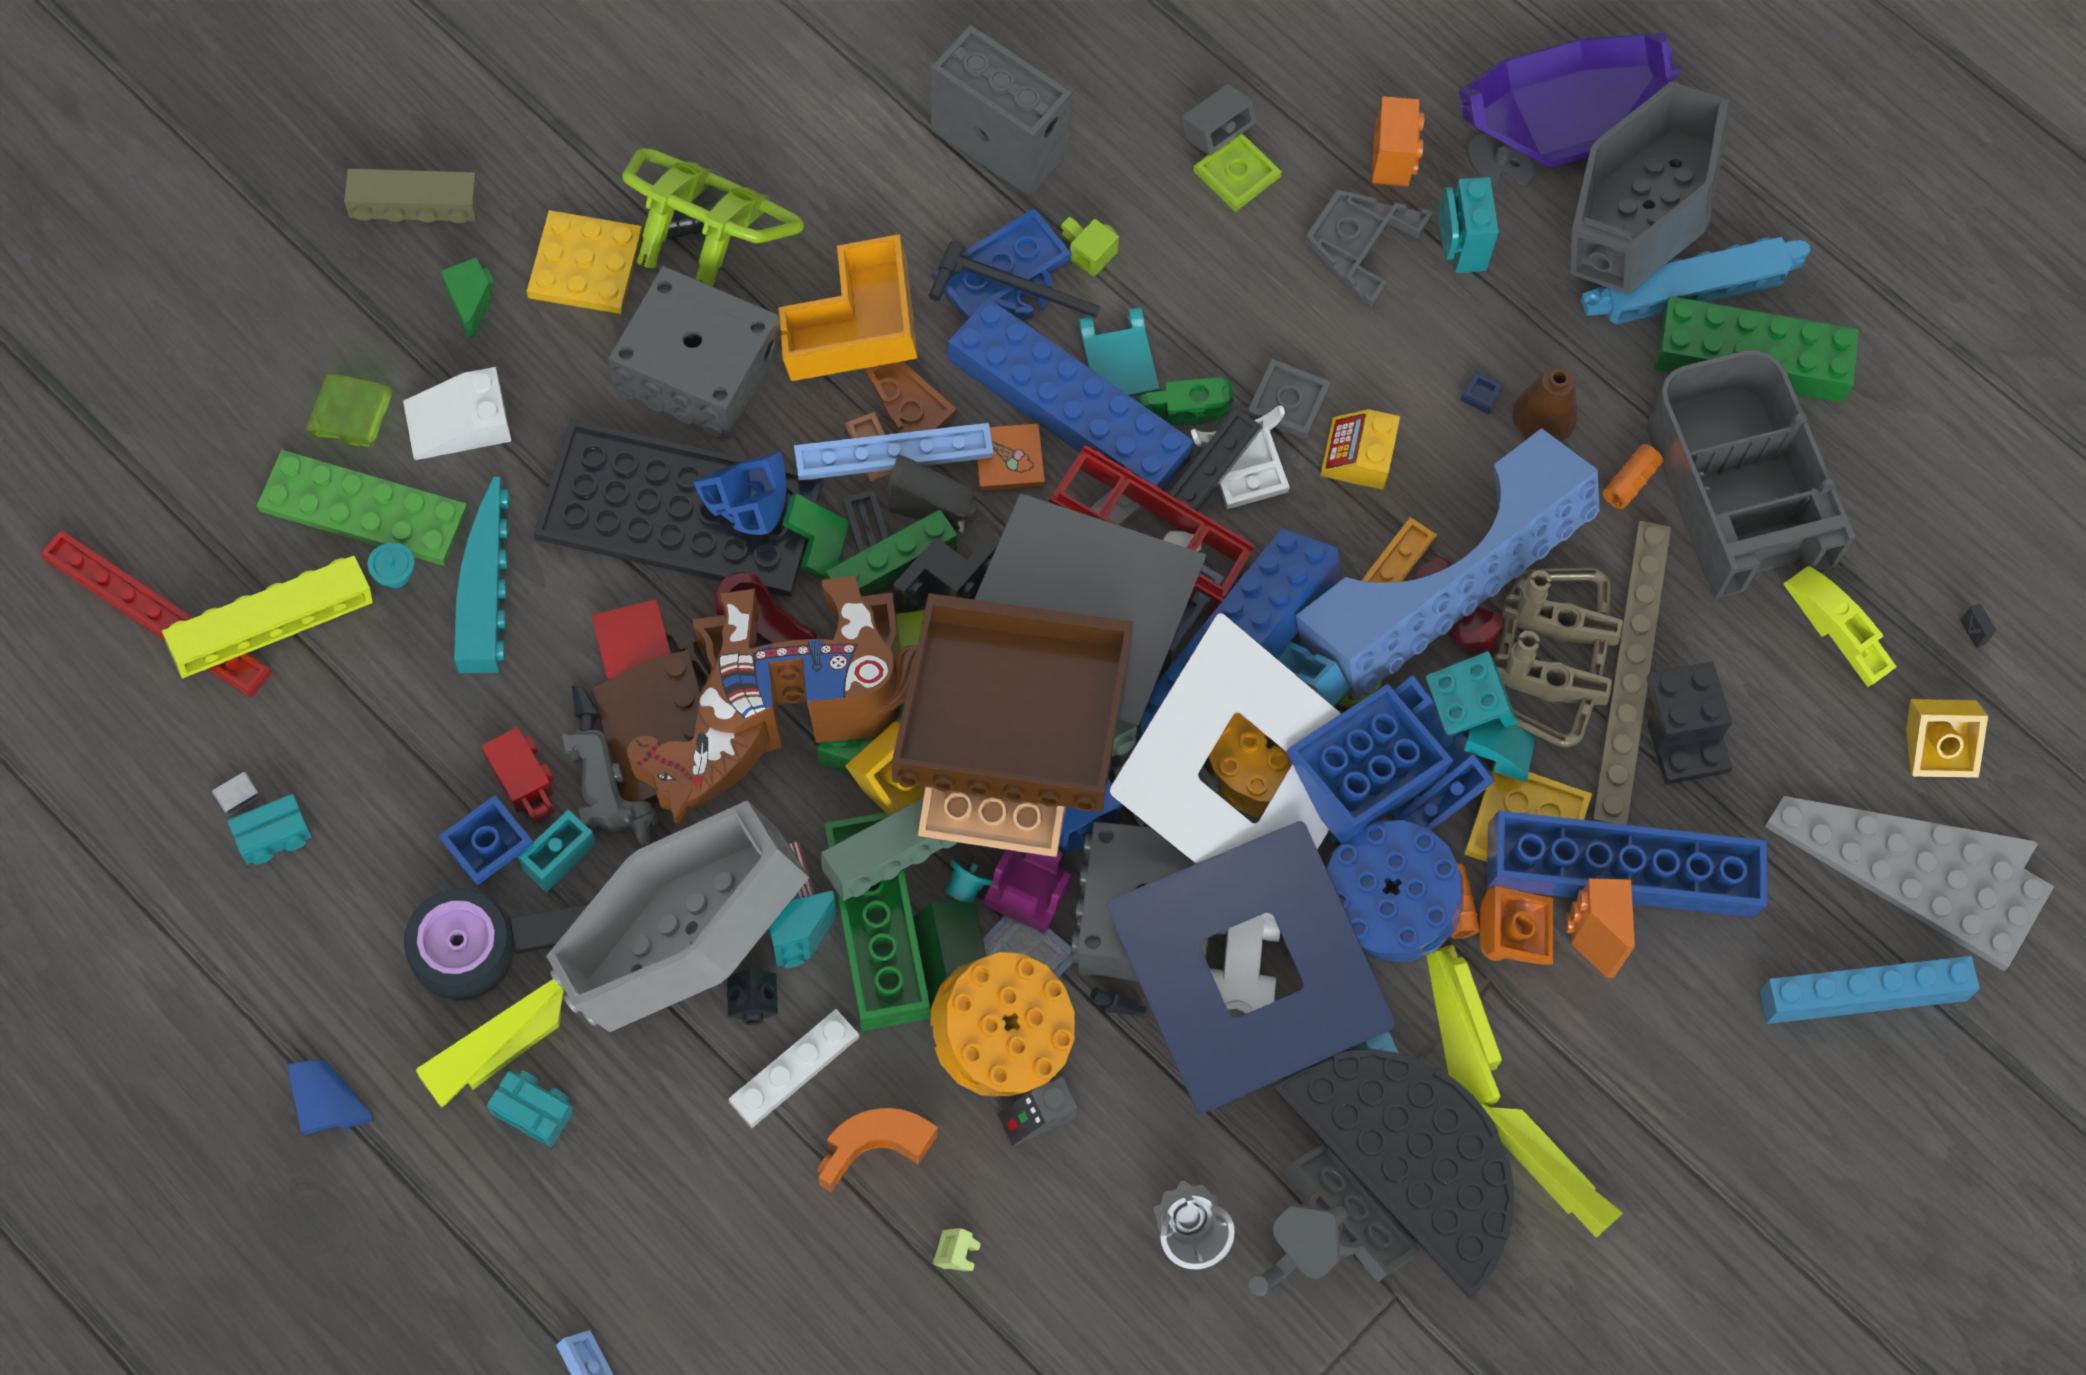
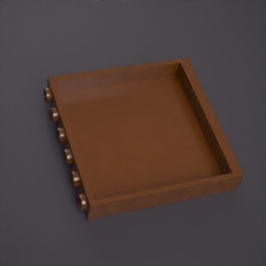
[892,593,1133,812]

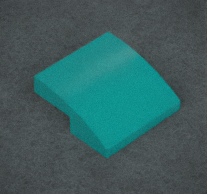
[1464,718,1535,782]

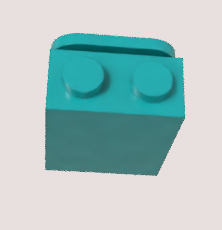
[1438,177,1499,273]

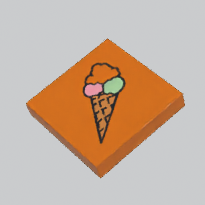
[977,424,1045,491]

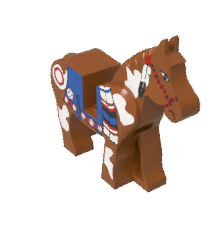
[627,576,918,827]

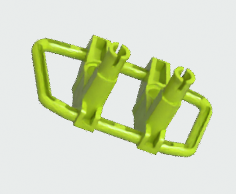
[622,148,804,287]

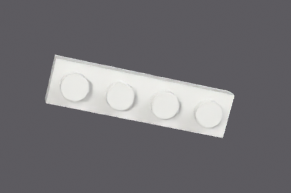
[728,1009,859,1128]

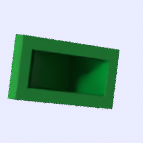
[441,257,494,338]

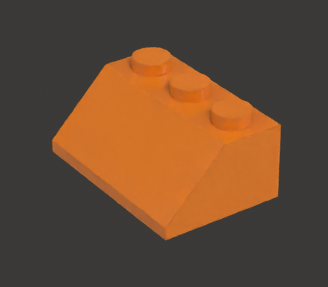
[1565,879,1635,978]

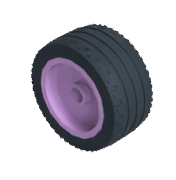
[404,889,513,1001]

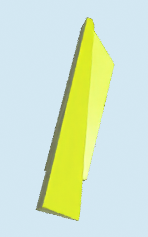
[1426,944,1502,1107]
[416,979,565,1108]
[1481,1104,1623,1238]

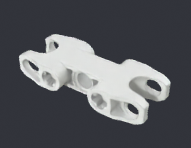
[1209,915,1280,1014]

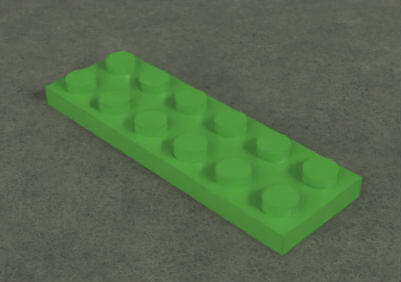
[257,450,469,566]

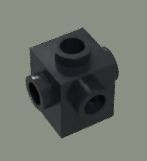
[727,968,778,1025]

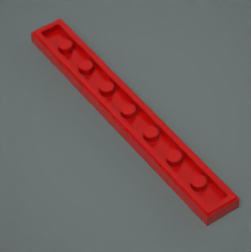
[39,530,272,699]

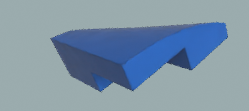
[287,1060,373,1135]

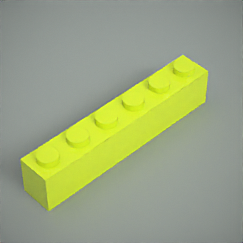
[162,556,373,679]

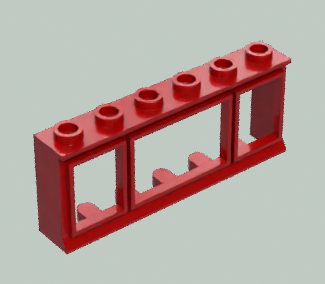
[1049,445,1255,616]

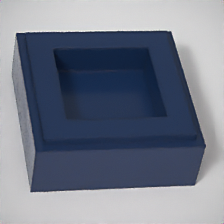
[1460,371,1504,414]

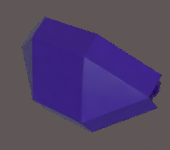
[1459,32,1682,168]

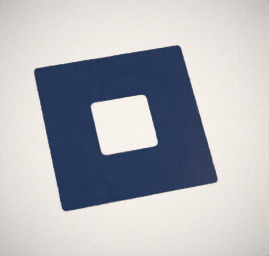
[1107,821,1395,1113]

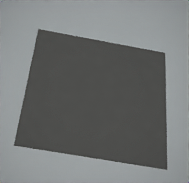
[974,493,1206,725]

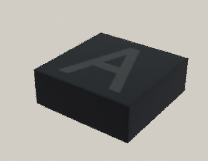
[1960,603,1996,648]

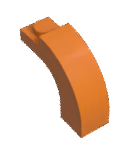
[817,1108,938,1193]

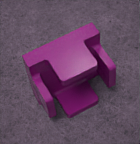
[983,850,1074,933]

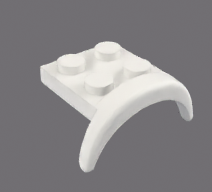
[1191,406,1290,509]

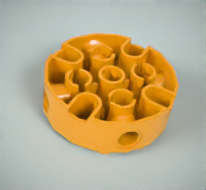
[1205,713,1292,818]
[930,952,1075,1096]

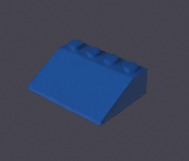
[1286,684,1453,845]

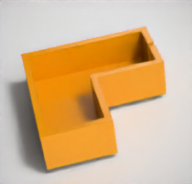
[779,234,918,381]

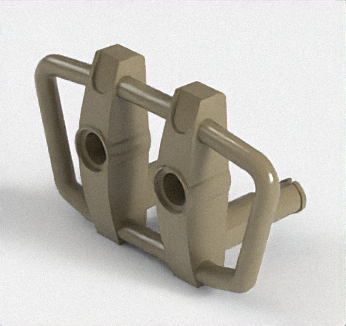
[1493,568,1623,748]

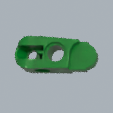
[1136,378,1234,426]

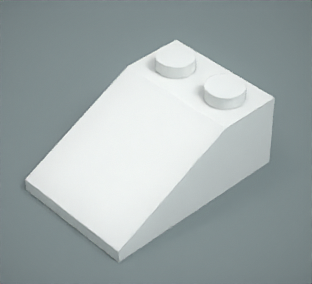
[403,367,511,460]

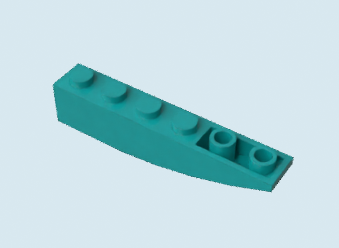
[454,477,510,673]

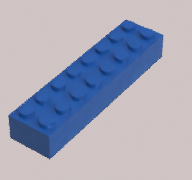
[948,298,1194,491]
[1140,528,1343,734]
[1486,810,1767,918]

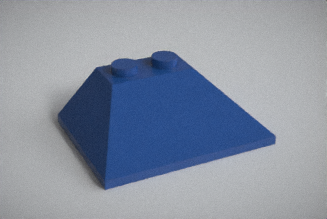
[1391,675,1495,831]

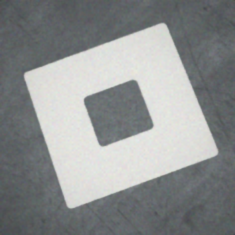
[1110,614,1341,923]

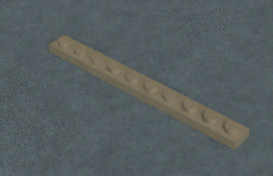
[1591,520,1671,825]

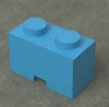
[1277,642,1350,707]

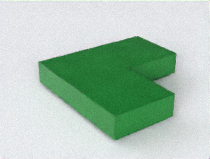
[782,493,849,580]

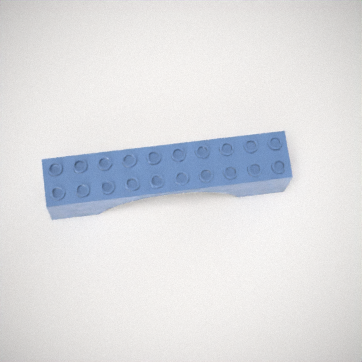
[1296,428,1600,700]

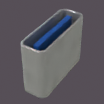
[212,772,261,816]

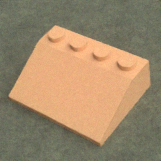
[918,787,1066,857]

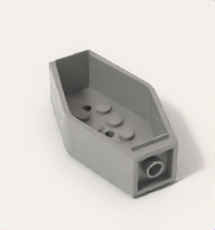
[547,801,810,1032]

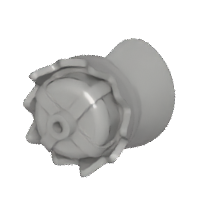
[1154,1181,1235,1269]

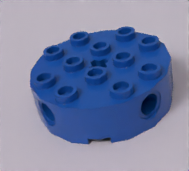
[1326,820,1464,962]

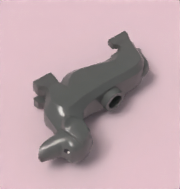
[562,729,659,847]

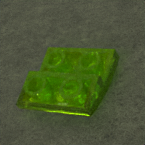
[305,374,393,446]

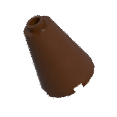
[1513,366,1577,441]

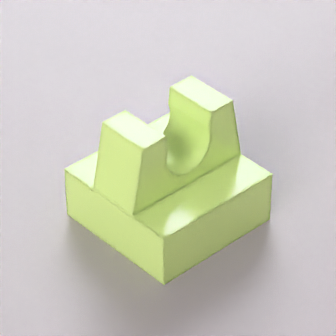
[933,1228,981,1271]

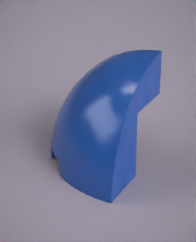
[693,451,786,535]

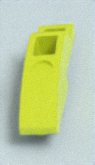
[1783,566,1897,687]

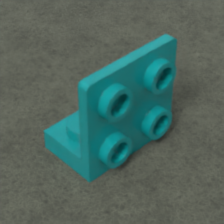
[1426,651,1518,736]

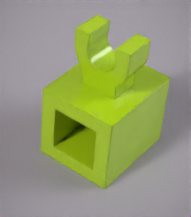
[1060,216,1119,277]

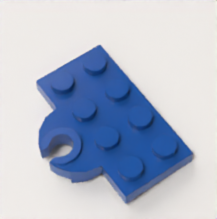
[931,208,1071,321]

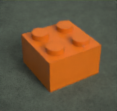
[1371,96,1424,187]

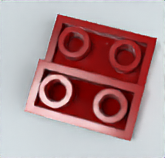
[591,599,671,680]

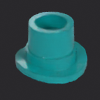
[367,543,415,588]
[945,859,993,902]

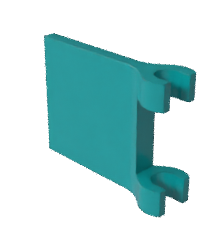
[1078,307,1160,396]

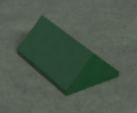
[913,902,986,1019]

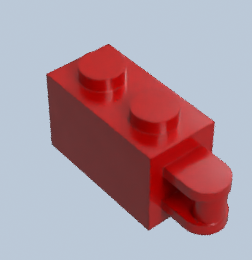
[481,727,555,823]

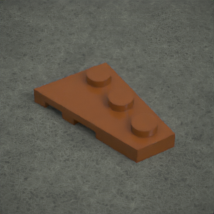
[865,361,957,433]

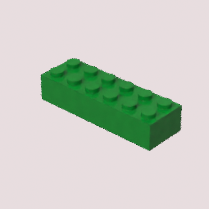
[1654,296,1859,403]
[824,812,930,1031]

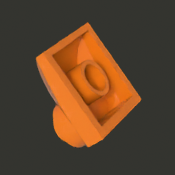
[1480,885,1553,965]

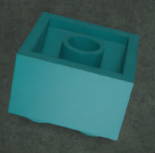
[768,890,836,968]

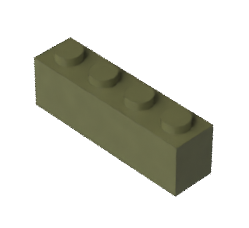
[344,169,479,224]

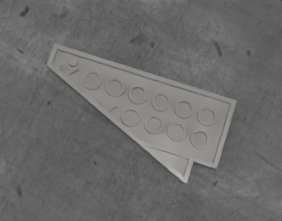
[1765,796,2054,971]

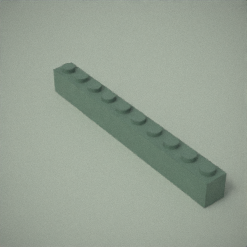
[821,719,1137,901]

